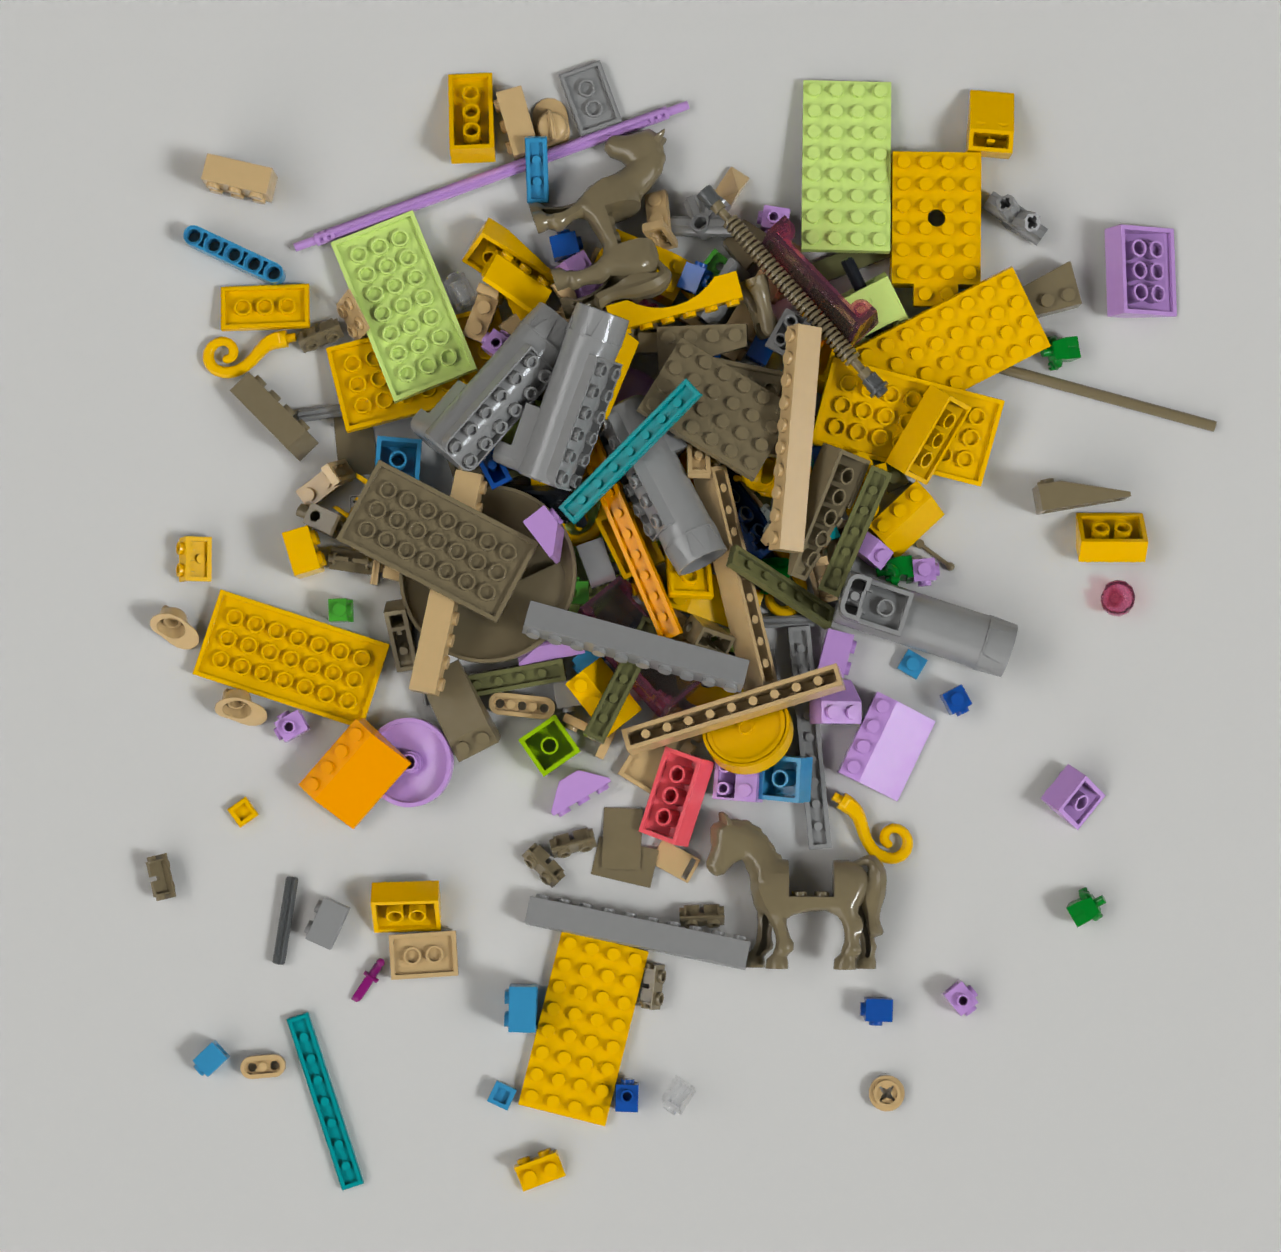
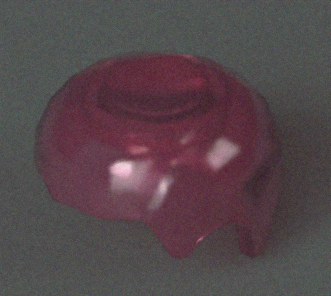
[1100,580,1135,616]

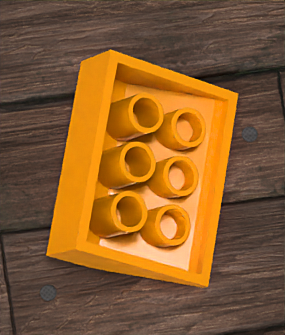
[298,718,412,829]

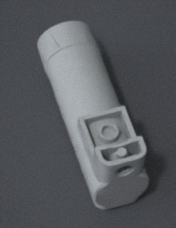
[411,302,568,471]
[493,302,629,492]
[598,395,727,576]
[833,571,1018,677]

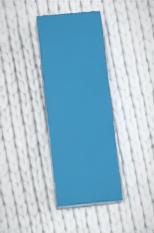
[525,136,549,203]

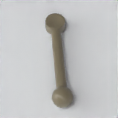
[915,539,955,571]

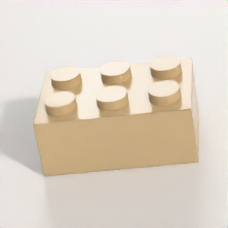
[201,153,278,204]

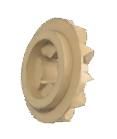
[869,1075,905,1111]

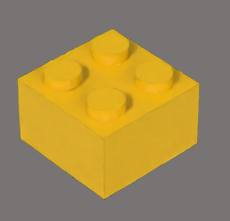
[282,525,327,579]

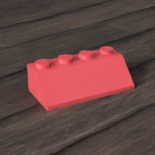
[638,746,715,847]

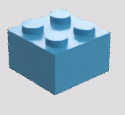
[374,436,422,480]
[758,754,813,803]
[504,983,538,1033]

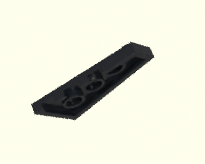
[501,485,587,528]

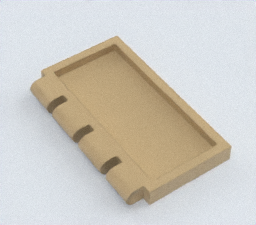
[618,698,703,794]

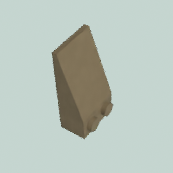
[1032,478,1131,515]
[426,659,501,762]

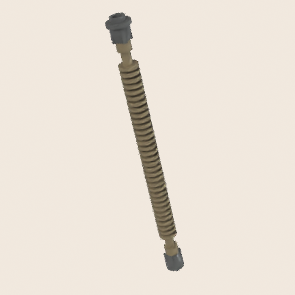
[697,185,889,399]

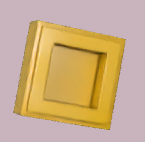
[227,797,259,828]

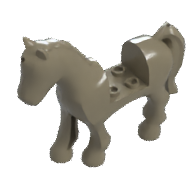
[528,129,672,319]
[706,812,887,970]

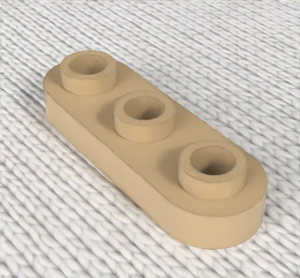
[489,692,555,719]

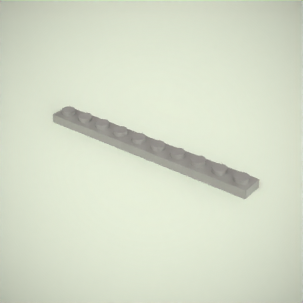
[788,625,832,850]

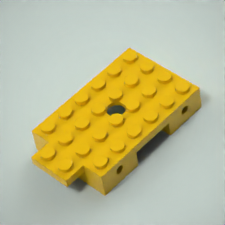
[889,151,981,307]

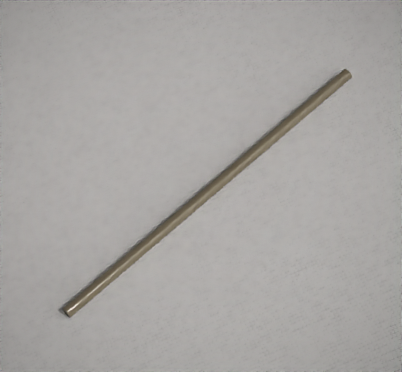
[872,329,1217,432]

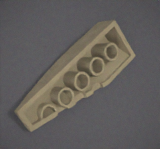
[788,442,871,581]

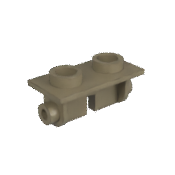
[296,318,345,353]
[328,547,374,575]
[549,827,597,858]
[522,843,566,888]
[145,853,176,901]
[679,904,725,929]
[639,963,666,1010]

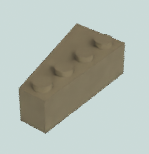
[1023,261,1082,318]
[657,324,748,372]
[230,372,318,461]

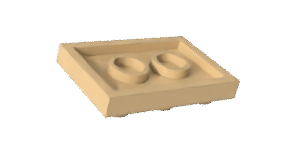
[388,930,459,980]

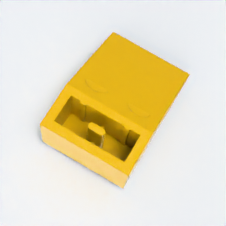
[965,90,1014,159]

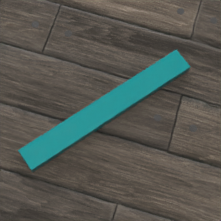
[558,378,703,524]
[286,1012,364,1191]

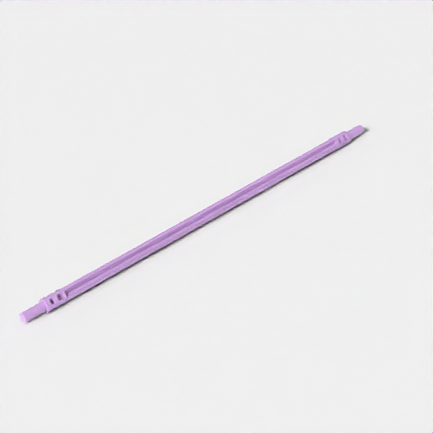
[293,101,690,252]

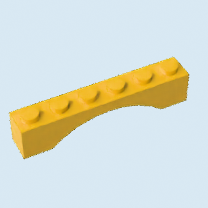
[606,271,744,334]

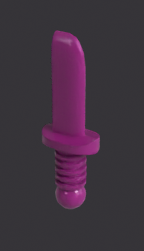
[351,958,385,1002]

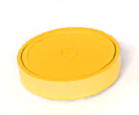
[702,688,794,775]

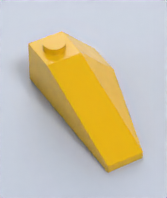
[462,218,554,285]

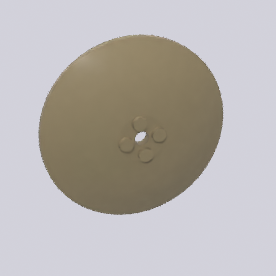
[399,485,577,663]

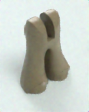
[739,274,778,340]

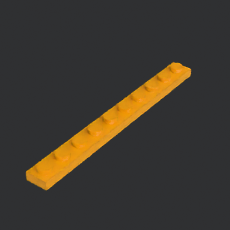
[586,435,683,639]

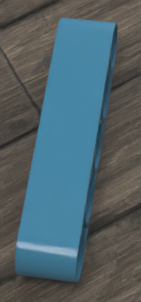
[183,225,286,285]

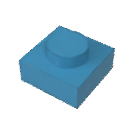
[897,649,928,680]
[487,1080,517,1110]

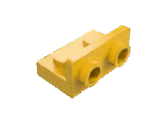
[176,536,212,582]
[514,1148,566,1192]

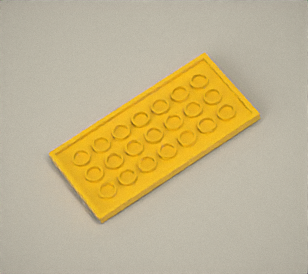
[851,266,1051,390]
[326,308,502,433]
[812,356,1005,487]
[193,590,390,725]
[518,932,649,1126]

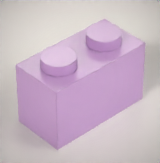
[817,628,857,678]

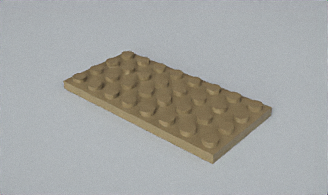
[336,460,539,623]

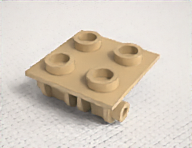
[336,289,370,340]

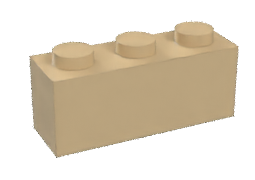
[493,85,536,160]

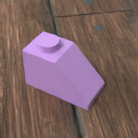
[857,531,894,570]

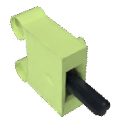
[833,257,911,347]

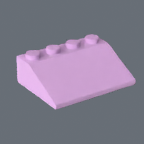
[1105,224,1177,318]
[837,692,936,801]

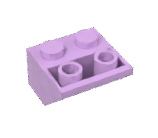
[712,762,763,802]

